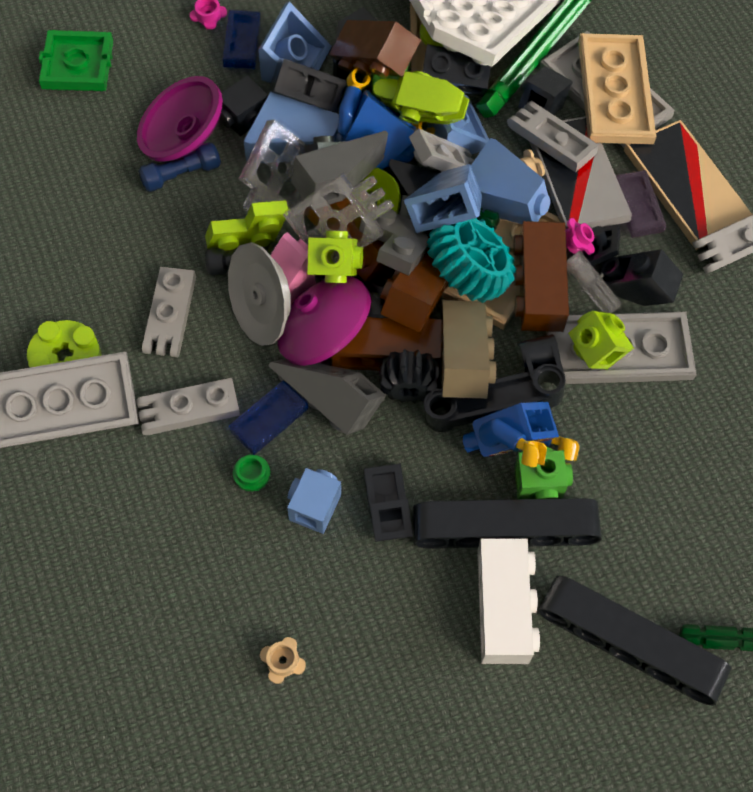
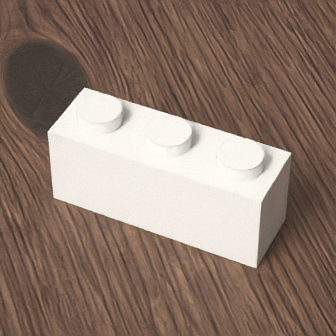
[477,539,540,664]

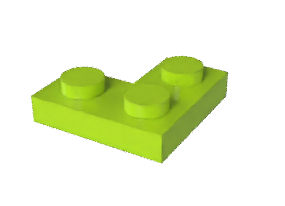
[205,200,289,251]

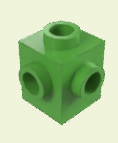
[514,447,573,500]

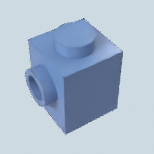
[287,468,341,534]

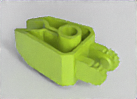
[373,71,470,125]

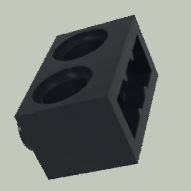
[422,44,491,97]
[269,58,347,113]

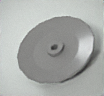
[228,242,291,346]

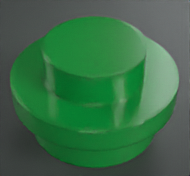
[233,455,270,492]

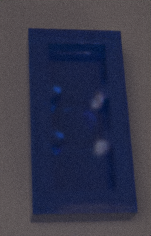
[223,10,261,69]
[229,380,308,455]

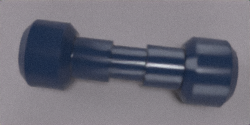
[138,142,221,192]

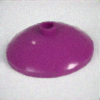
[137,76,223,162]
[277,276,371,366]

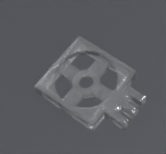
[239,119,307,215]
[283,173,394,263]

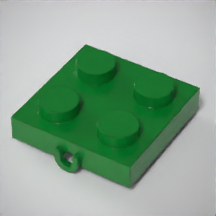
[39,30,113,91]

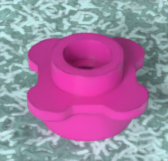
[190,0,227,29]
[565,218,595,255]

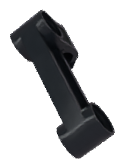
[424,334,566,432]

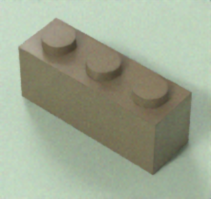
[441,300,496,399]

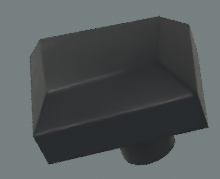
[568,224,620,276]

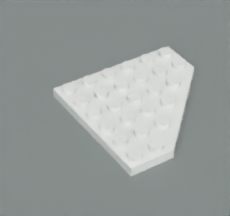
[409,0,562,67]

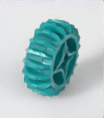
[426,218,516,303]

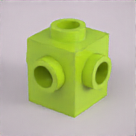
[307,231,363,283]
[568,311,634,369]

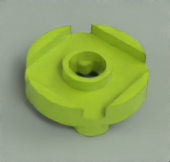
[27,320,102,368]

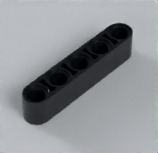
[413,498,602,549]
[538,575,731,706]

